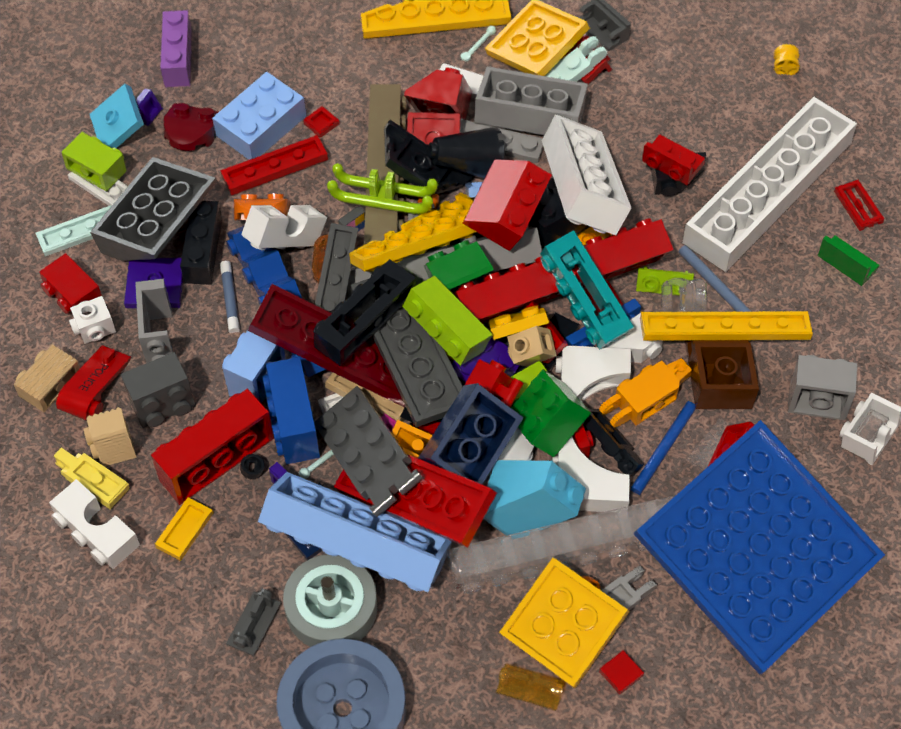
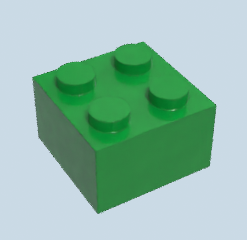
[511,369,591,457]

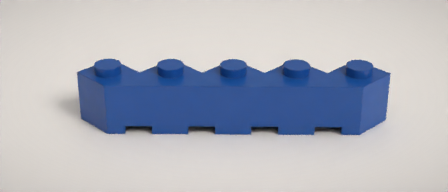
[226,226,325,377]

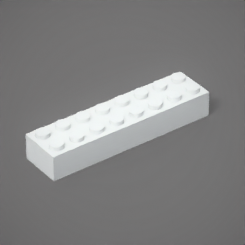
[683,97,857,272]

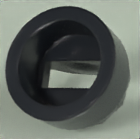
[240,454,264,479]

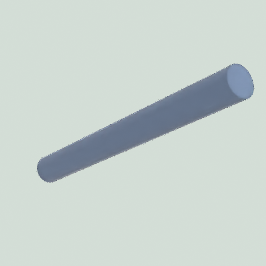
[678,245,752,312]

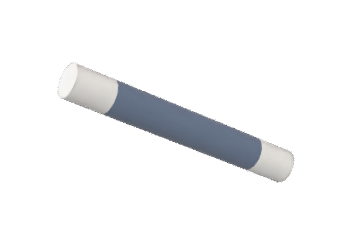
[220,261,240,333]

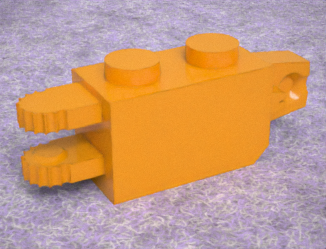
[599,358,692,428]

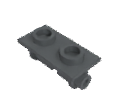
[226,588,281,656]

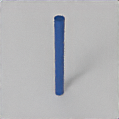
[630,401,695,495]

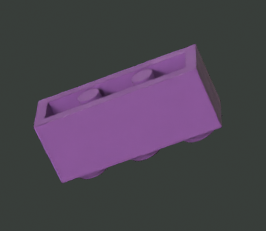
[161,10,192,87]

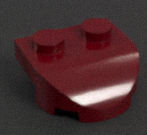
[163,103,219,151]

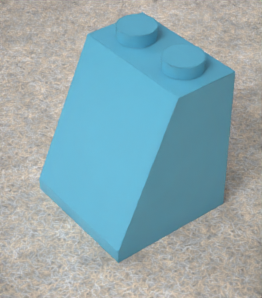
[483,460,586,541]

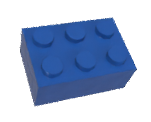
[262,357,320,465]

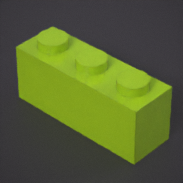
[402,275,493,366]

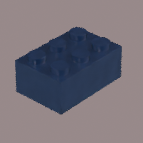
[418,383,523,484]

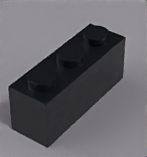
[180,200,222,285]

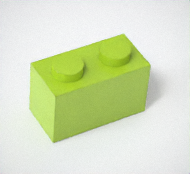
[61,132,127,192]

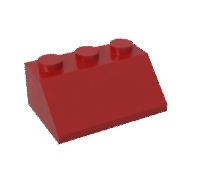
[404,67,472,120]
[462,160,552,251]

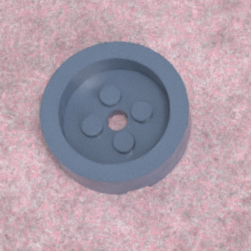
[277,639,406,729]

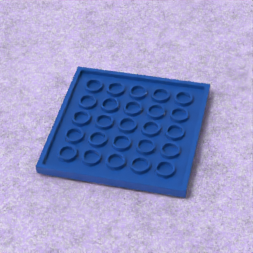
[633,420,885,675]

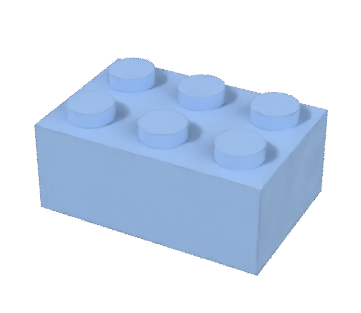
[212,72,307,160]

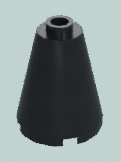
[427,127,504,179]

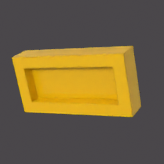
[155,497,214,561]

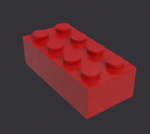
[151,388,274,505]

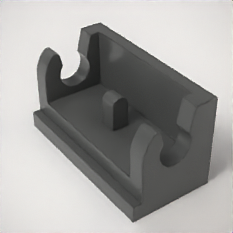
[579,0,631,52]

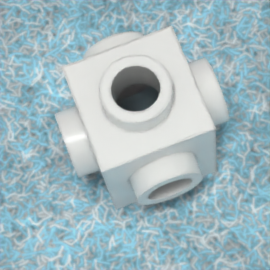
[69,296,116,344]

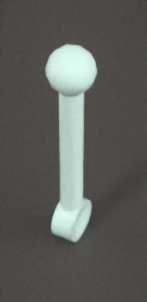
[461,26,496,61]
[299,450,334,479]

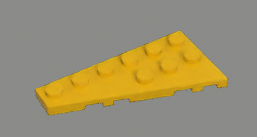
[361,0,511,39]
[349,193,476,272]

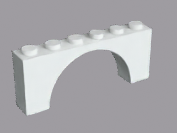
[552,346,631,513]

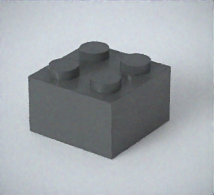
[120,352,195,428]

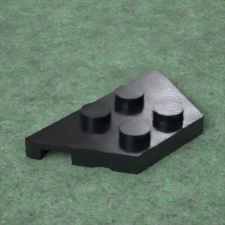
[384,120,474,195]

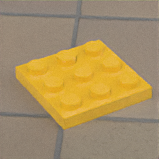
[485,0,590,76]
[499,557,630,688]

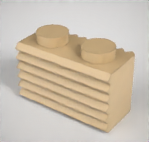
[14,344,80,412]
[83,407,136,467]

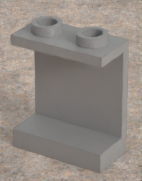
[135,279,173,363]

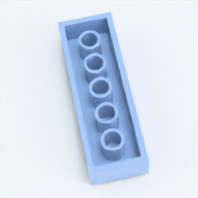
[258,472,452,592]

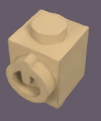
[507,326,557,367]

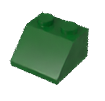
[424,240,494,291]

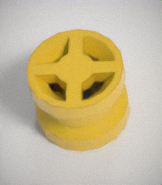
[774,44,800,75]

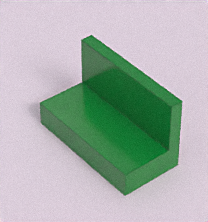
[818,235,879,286]

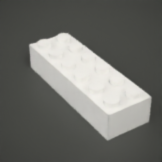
[542,114,631,235]

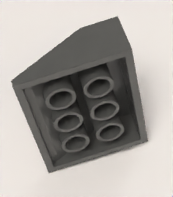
[90,157,217,261]

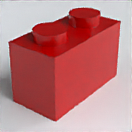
[39,253,102,314]

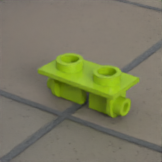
[636,266,694,297]

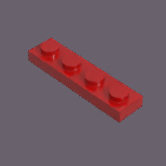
[220,135,328,196]

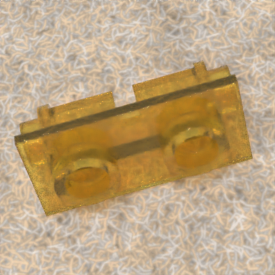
[496,664,565,711]

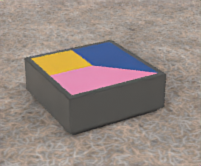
[338,206,365,231]

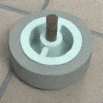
[283,554,377,647]

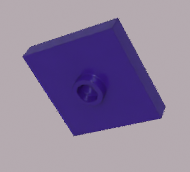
[124,258,183,308]

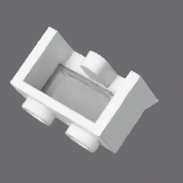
[840,393,901,465]

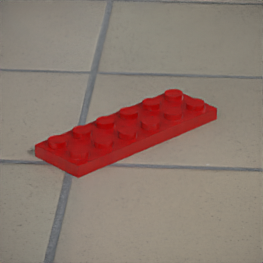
[334,454,497,548]

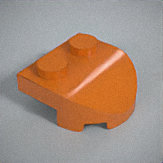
[234,194,290,221]

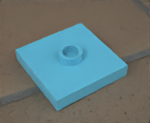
[90,84,144,148]

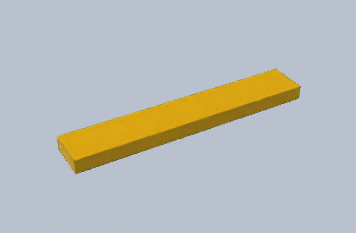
[640,311,813,341]

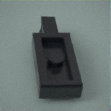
[583,409,644,477]

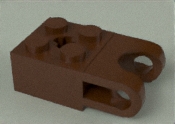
[685,340,759,409]

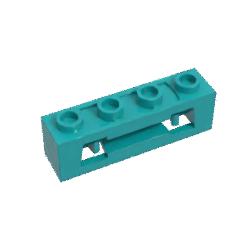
[540,230,634,350]

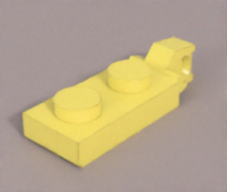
[54,448,130,509]

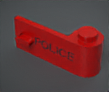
[56,345,131,421]

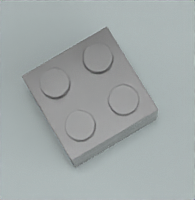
[788,355,857,420]

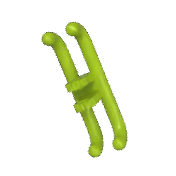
[327,163,438,214]

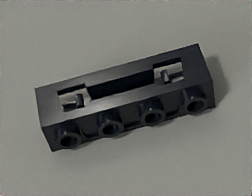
[313,259,416,367]

